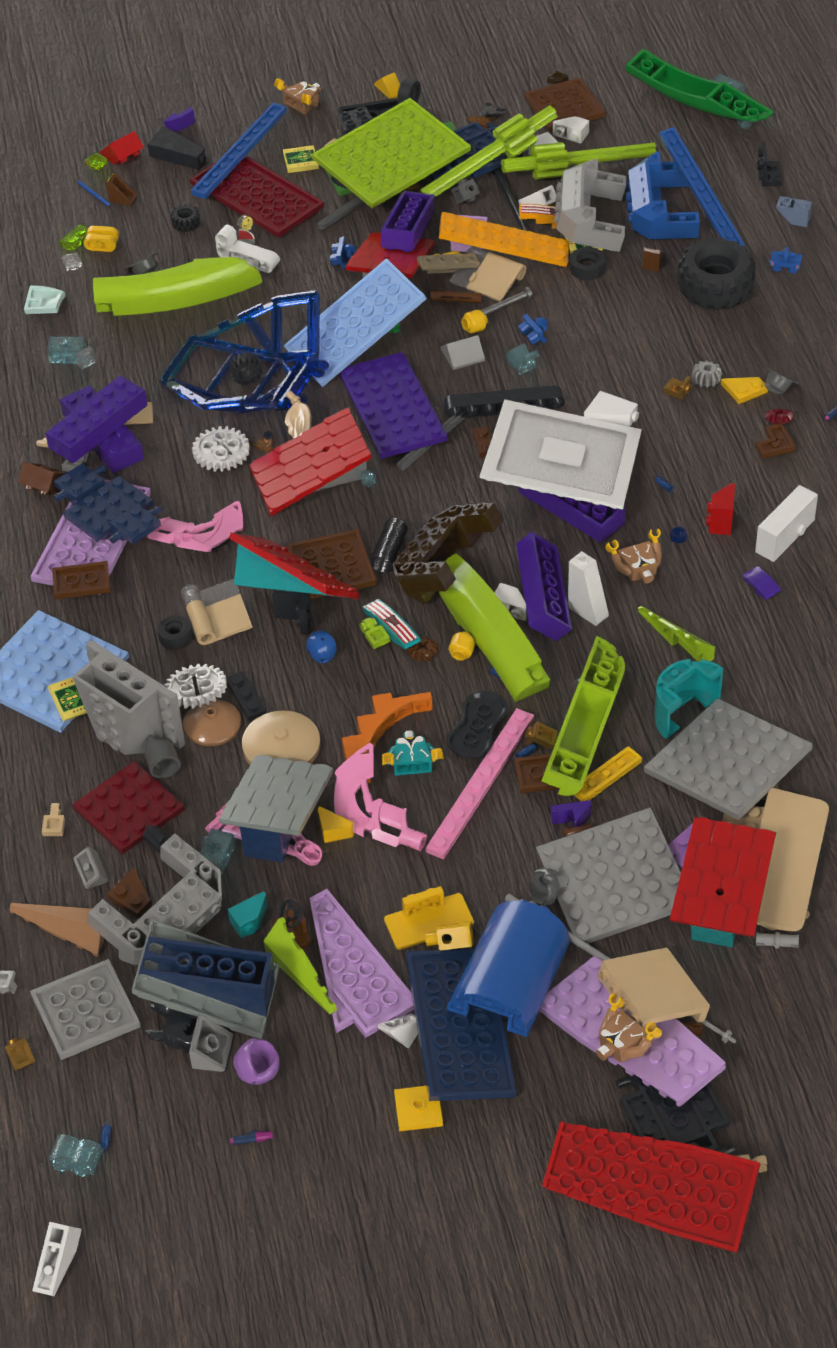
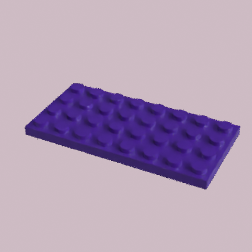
[339,352,447,459]

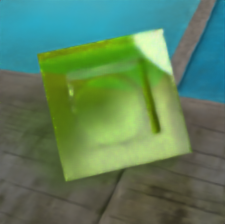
[85,152,107,171]

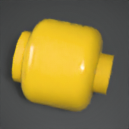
[461,310,488,334]
[448,632,476,661]

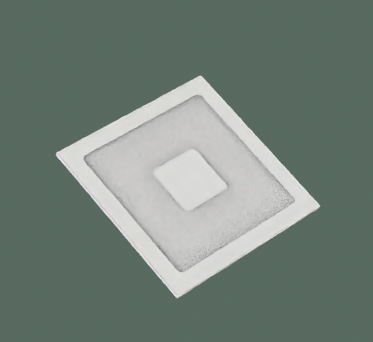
[480,399,642,509]

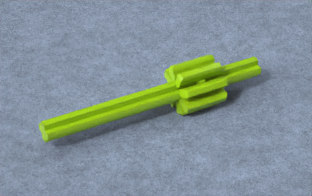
[420,105,558,197]
[501,142,656,180]

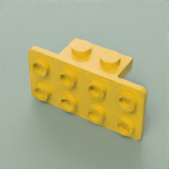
[384,886,474,950]

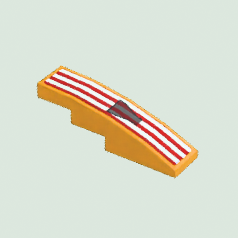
[519,204,557,229]

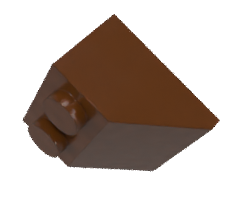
[18,462,67,495]

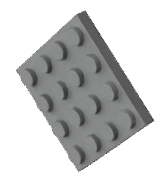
[30,959,141,1060]

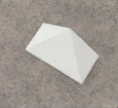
[378,1013,418,1048]

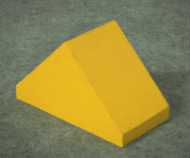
[374,72,400,99]
[318,806,354,843]

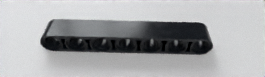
[443,385,565,418]

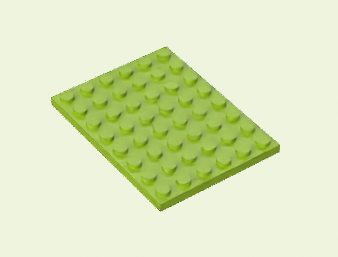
[312,98,471,208]

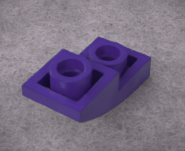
[164,107,195,132]
[742,566,781,600]

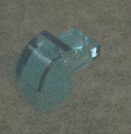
[505,343,540,375]

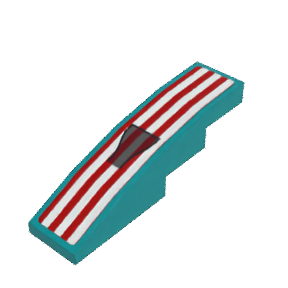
[363,599,421,649]

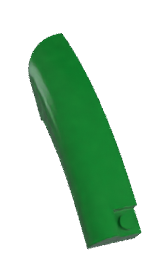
[625,48,774,121]

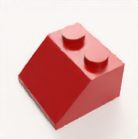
[99,131,144,165]
[706,483,735,535]

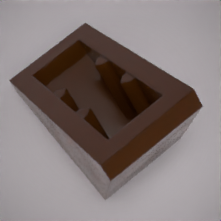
[106,172,138,205]
[643,248,665,272]

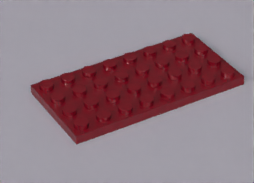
[190,156,324,238]

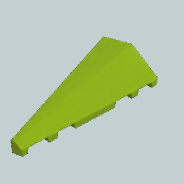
[638,606,715,662]
[264,917,337,1014]

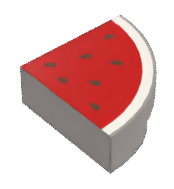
[238,229,255,244]

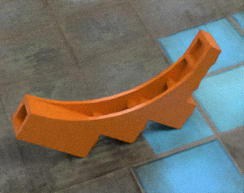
[342,692,432,783]

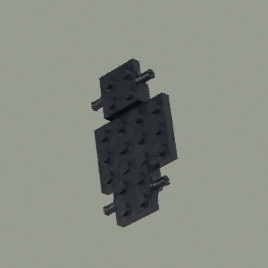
[615,1068,735,1154]

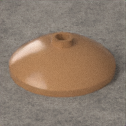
[183,699,241,746]

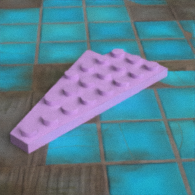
[310,889,414,1038]

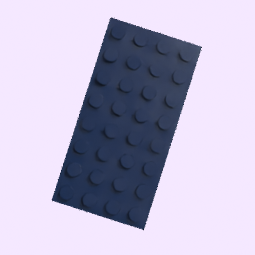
[405,949,516,1101]

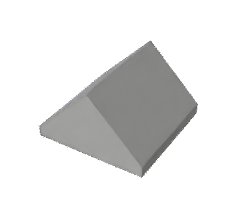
[441,335,485,370]
[189,1014,233,1072]

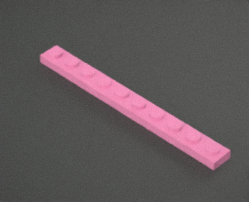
[426,708,534,859]

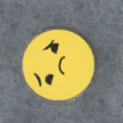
[237,214,253,231]

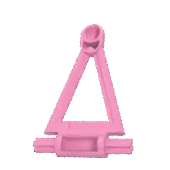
[205,800,322,866]

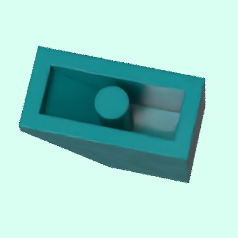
[228,891,267,939]

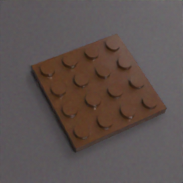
[524,78,606,132]
[287,529,377,600]

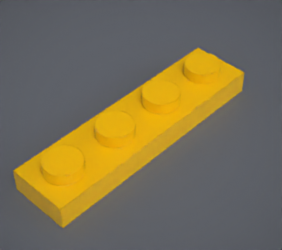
[574,746,642,801]

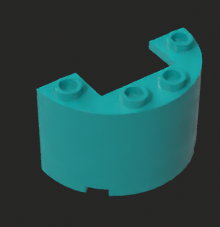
[654,659,724,739]

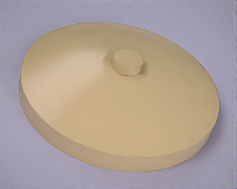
[242,711,320,765]

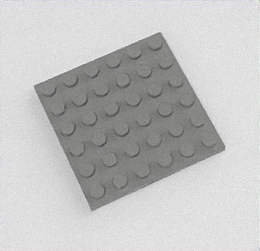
[644,699,812,820]
[536,807,681,947]

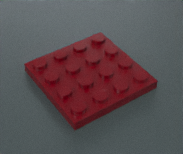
[72,761,185,855]

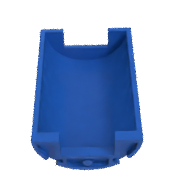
[446,899,570,1037]

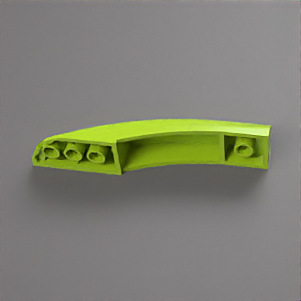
[93,257,262,316]
[438,554,550,702]
[541,636,625,796]

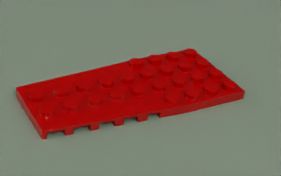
[542,1121,761,1253]

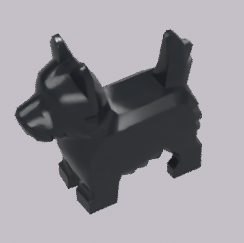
[145,1001,198,1053]

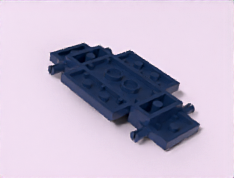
[428,121,525,187]
[53,463,162,544]

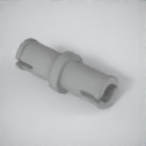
[756,932,799,949]

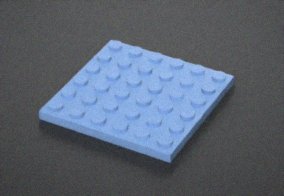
[0,610,129,733]

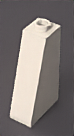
[568,551,609,626]

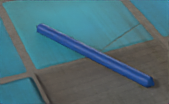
[77,180,110,206]

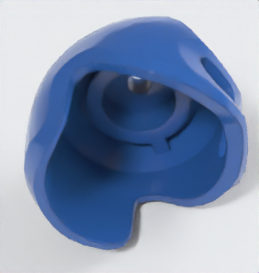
[306,630,337,663]

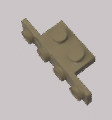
[417,253,480,274]

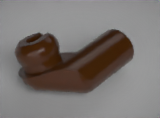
[562,823,593,837]

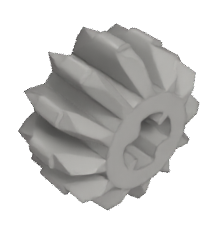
[692,360,722,388]

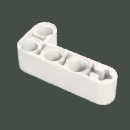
[215,225,280,273]

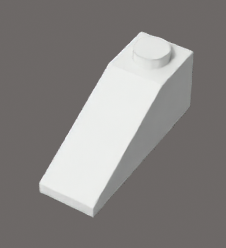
[32,1222,82,1296]

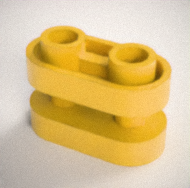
[84,226,119,252]

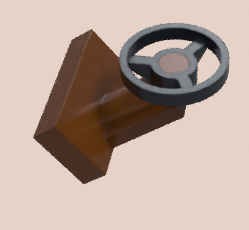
[273,899,313,949]

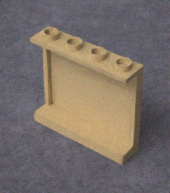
[598,948,710,1028]

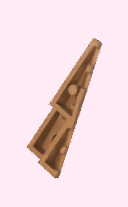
[10,903,104,957]

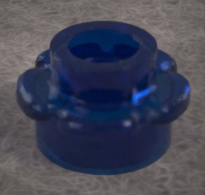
[670,527,688,543]

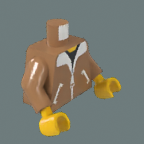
[274,78,321,115]
[605,528,662,584]
[596,993,662,1062]

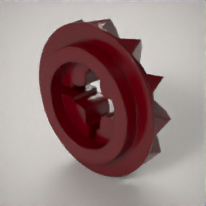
[765,409,793,424]

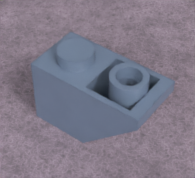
[776,196,812,227]

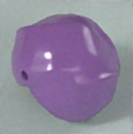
[233,1038,280,1085]

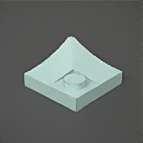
[24,286,65,314]

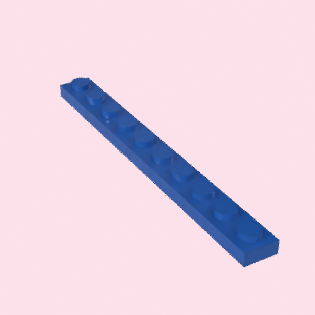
[191,103,287,199]
[659,127,745,247]

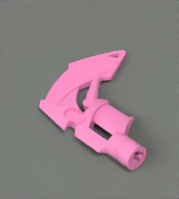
[145,501,243,552]
[334,743,427,851]

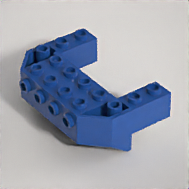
[625,152,700,240]

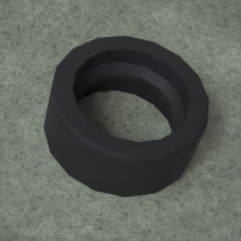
[397,78,421,103]

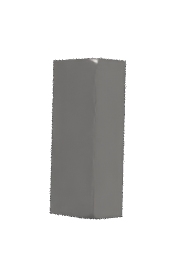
[73,847,109,889]

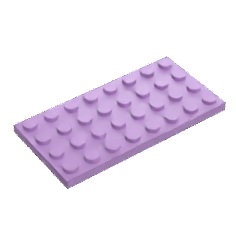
[30,479,151,595]

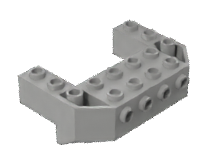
[554,159,626,252]
[88,834,222,965]

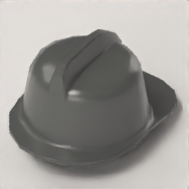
[122,253,159,275]
[765,368,802,394]

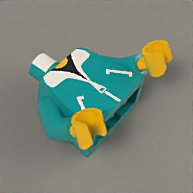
[382,731,444,776]

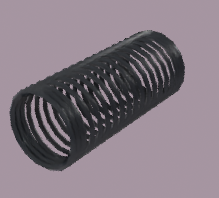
[370,518,408,572]

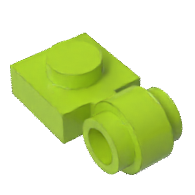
[359,617,390,649]

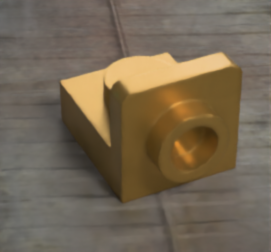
[664,376,692,400]
[525,721,558,750]
[4,1037,35,1071]

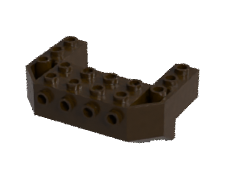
[392,503,503,604]

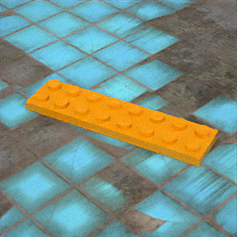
[439,212,569,267]

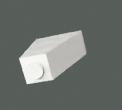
[584,391,639,427]

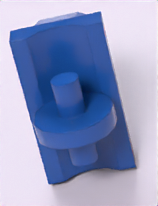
[330,237,357,269]
[770,247,802,273]
[518,314,548,345]

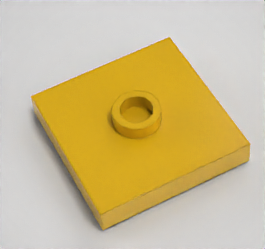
[394,1086,443,1132]

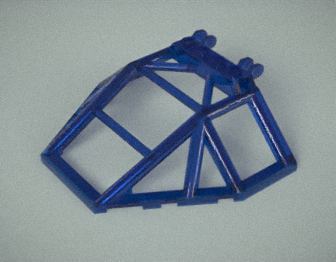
[158,290,329,413]

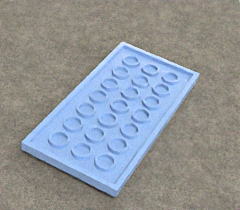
[284,258,427,387]

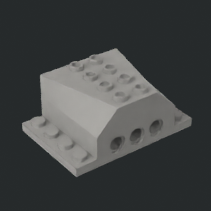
[73,640,185,755]

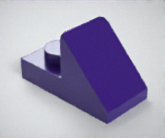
[551,800,591,827]

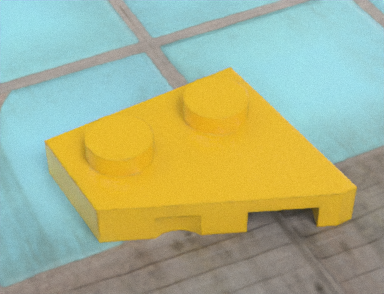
[721,377,768,404]

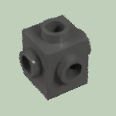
[451,179,480,204]

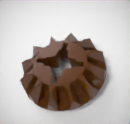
[407,636,438,661]

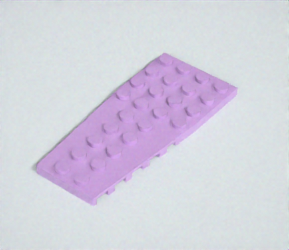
[539,956,726,1106]

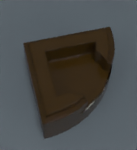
[547,70,568,84]

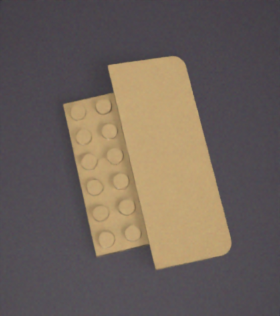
[722,788,829,931]

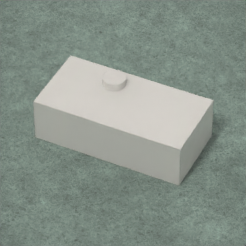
[755,485,818,562]

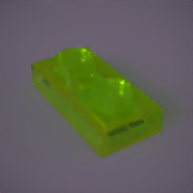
[59,224,88,252]

